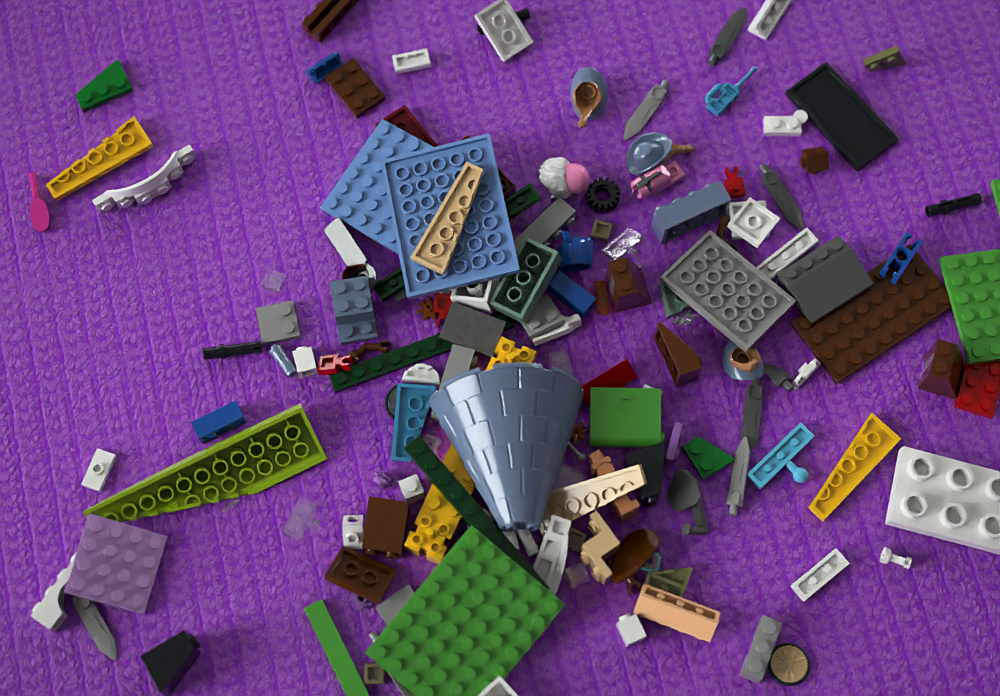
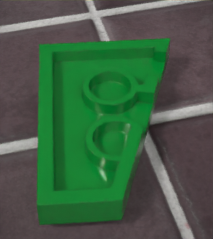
[75,59,133,113]

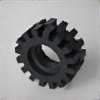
[586,177,620,214]

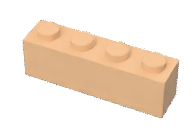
[633,584,720,642]

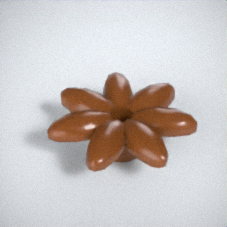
[417,297,438,320]
[570,422,589,444]

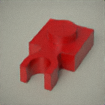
[723,166,746,198]
[433,293,452,326]
[317,354,353,375]

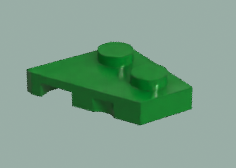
[681,436,735,480]

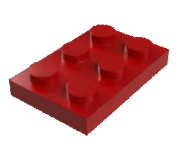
[954,360,1000,419]

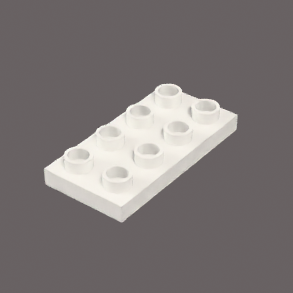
[885,446,1000,555]

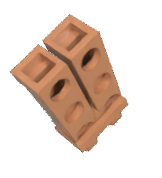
[588,450,640,524]

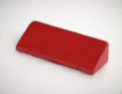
[580,359,637,407]

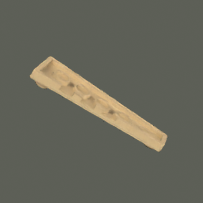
[410,162,484,275]
[540,464,647,535]

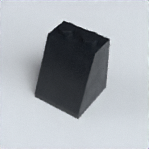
[623,442,665,509]
[140,630,201,696]

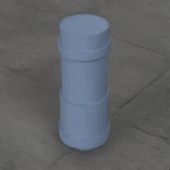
[269,344,297,377]

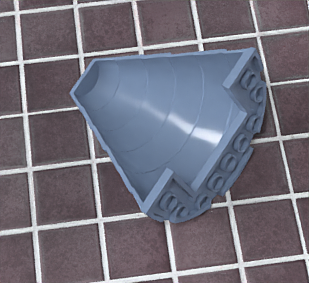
[429,362,584,532]

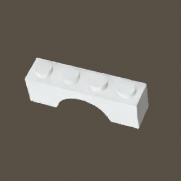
[31,553,76,633]

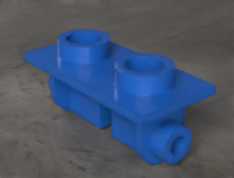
[305,52,344,85]

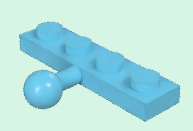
[747,422,815,490]

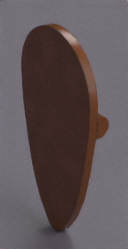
[611,529,660,584]

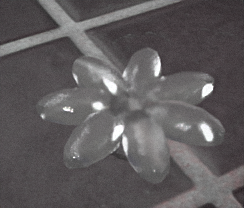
[673,310,697,327]

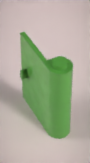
[589,387,664,448]

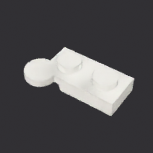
[763,110,808,136]

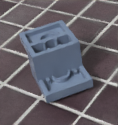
[330,276,378,345]

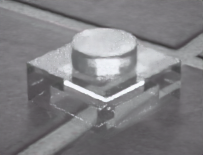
[261,268,287,294]
[563,562,590,589]

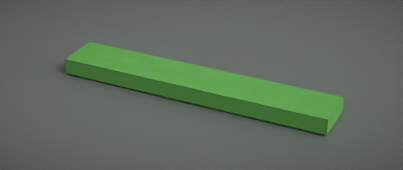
[304,599,369,696]

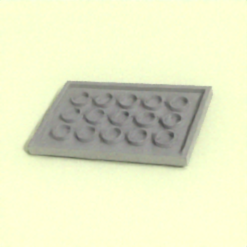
[659,230,796,353]

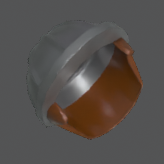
[342,262,377,291]

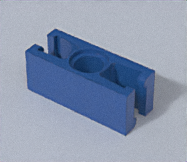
[878,232,923,284]
[547,270,596,319]
[191,400,246,444]

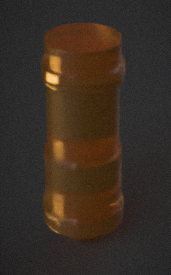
[594,280,611,316]

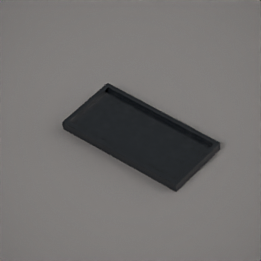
[785,62,899,172]

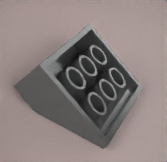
[777,236,874,324]

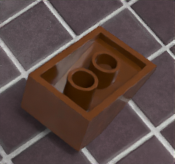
[653,323,703,387]

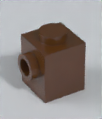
[799,146,829,174]

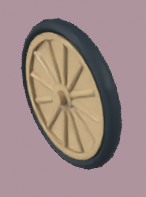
[767,643,810,686]

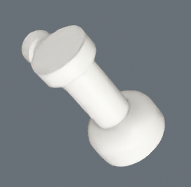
[880,547,912,569]

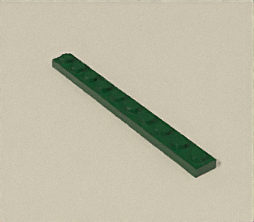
[374,183,542,303]
[329,312,515,393]
[404,435,550,590]

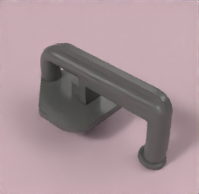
[668,469,709,535]

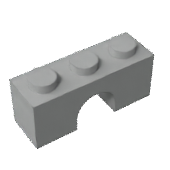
[739,615,782,683]

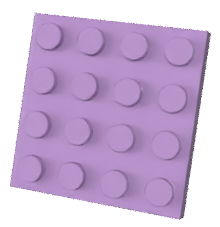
[64,513,167,614]

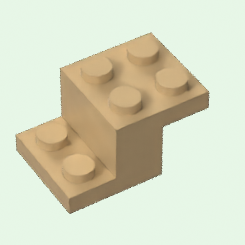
[580,510,620,586]

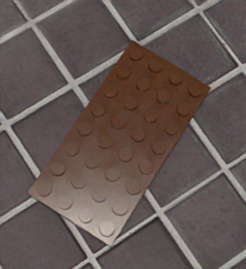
[790,244,952,384]

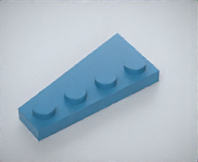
[391,383,436,463]

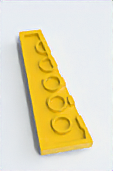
[46,116,154,202]
[808,413,901,522]

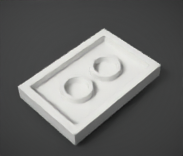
[474,0,533,62]

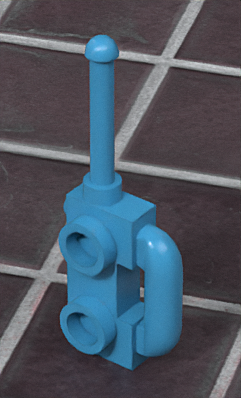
[705,66,757,117]

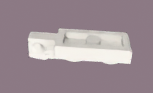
[532,314,582,346]

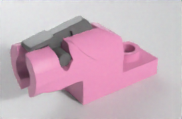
[630,161,686,199]

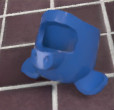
[557,231,596,273]

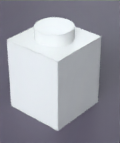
[292,346,318,378]
[398,474,425,504]
[616,613,646,647]

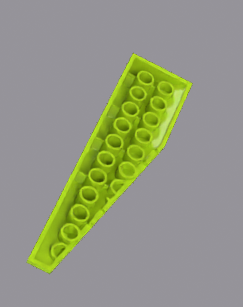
[83,403,327,522]

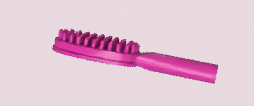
[29,172,50,232]

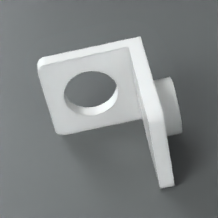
[342,515,363,550]

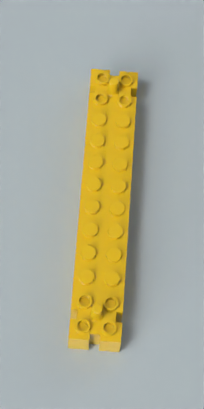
[404,336,537,564]

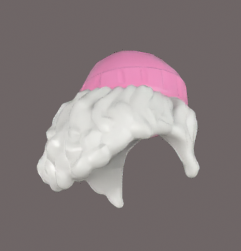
[538,157,589,199]

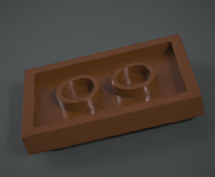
[324,58,386,119]
[324,546,397,604]

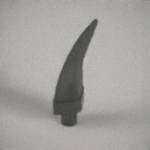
[764,363,794,392]

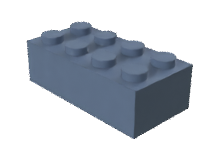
[651,181,731,244]

